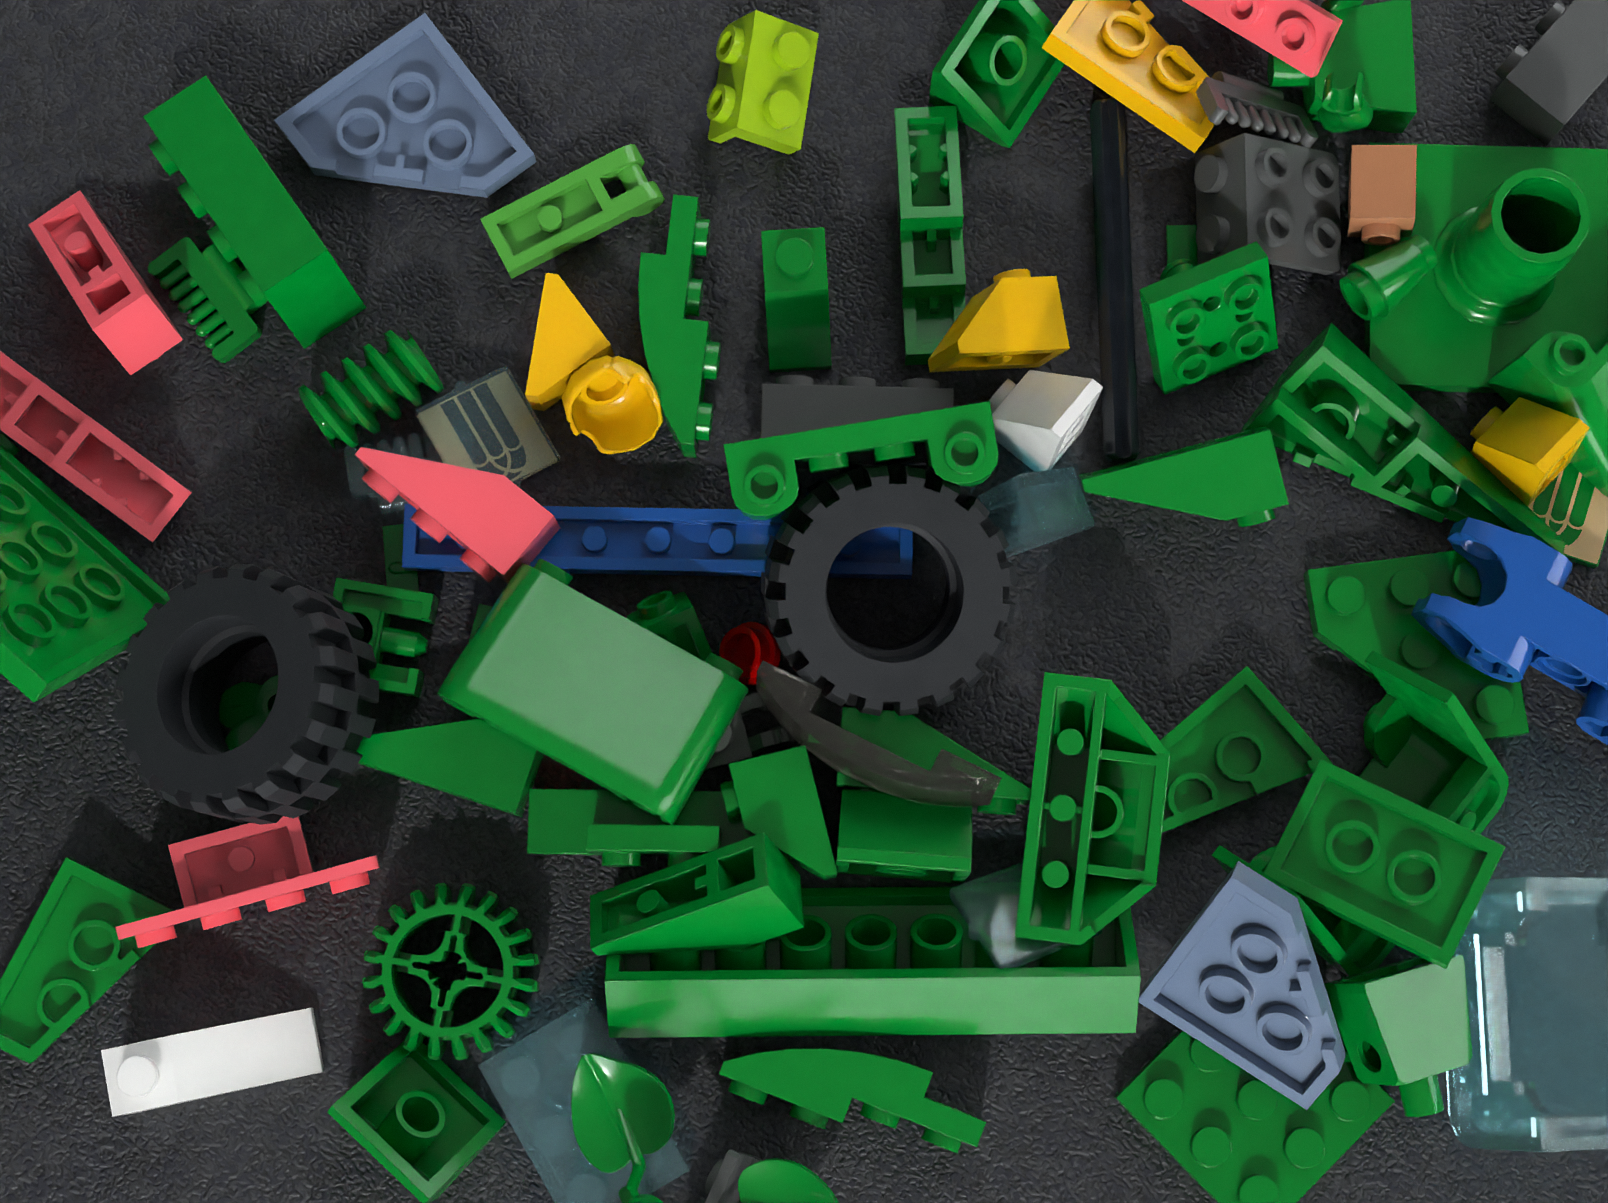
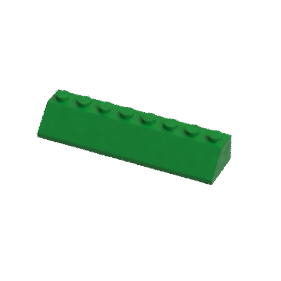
[605,886,1141,1038]

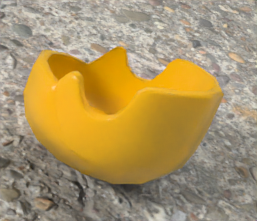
[561,355,664,454]

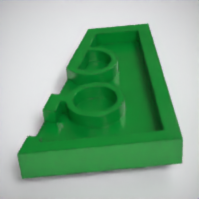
[1160,666,1333,833]
[0,857,176,1064]

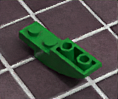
[638,194,721,458]
[719,1048,986,1153]

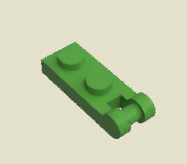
[480,144,665,279]

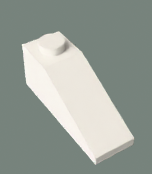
[989,370,1103,478]
[101,1008,325,1117]

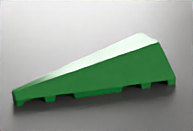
[1241,323,1565,554]

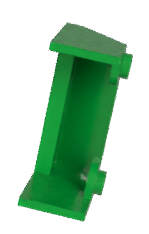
[1212,651,1509,976]

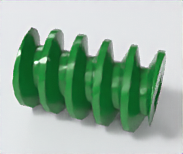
[298,330,444,452]

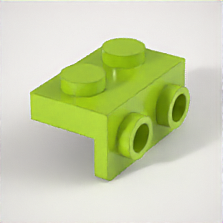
[707,10,819,155]

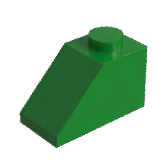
[761,227,832,373]
[720,745,837,880]

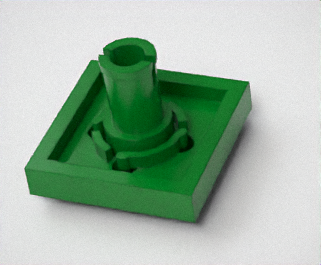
[1139,241,1278,395]

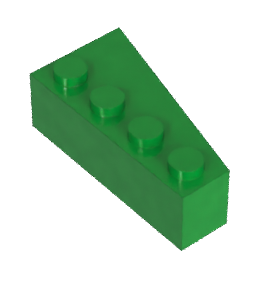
[143,75,366,349]

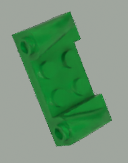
[724,401,999,520]

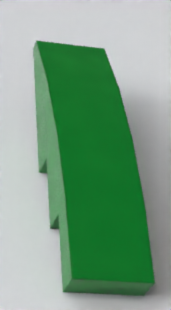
[894,106,966,365]

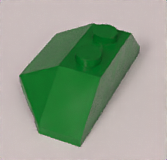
[1015,672,1171,945]

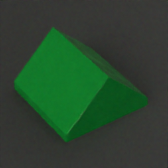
[929,0,1064,148]
[836,789,972,884]
[327,1041,507,1203]

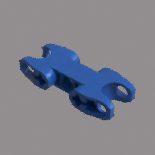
[1411,517,1608,745]

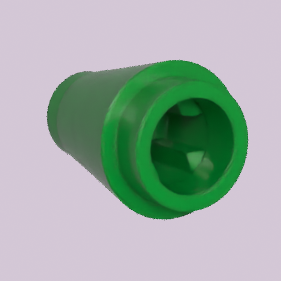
[1339,235,1438,320]

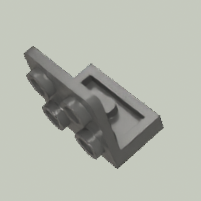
[1194,133,1342,275]

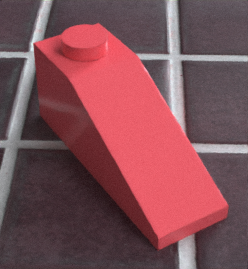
[28,190,183,375]

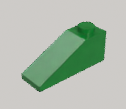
[1079,426,1289,527]
[357,719,544,817]
[590,832,804,955]

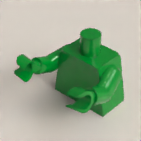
[1267,0,1417,133]

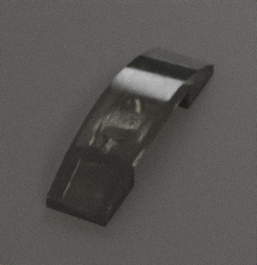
[756,661,1002,807]

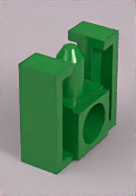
[333,578,439,699]

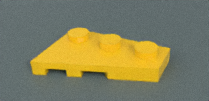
[1042,0,1215,153]

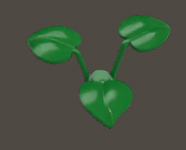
[571,1053,839,1203]

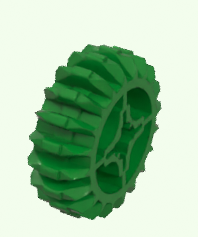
[363,883,541,1060]

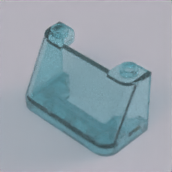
[1446,877,1608,1152]

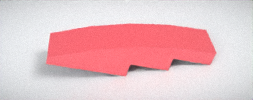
[0,351,192,543]

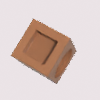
[1347,145,1417,246]

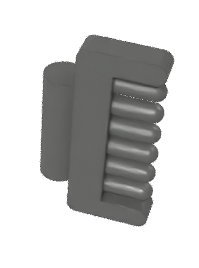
[1196,71,1318,148]

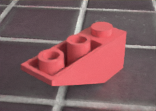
[355,447,560,584]

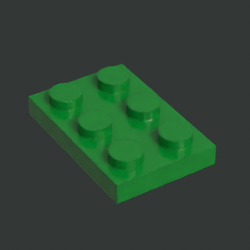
[1264,759,1506,969]

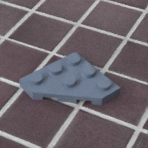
[275,13,537,198]
[1139,861,1346,1110]

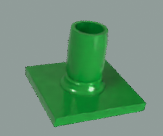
[1364,142,1608,393]
[0,445,170,703]

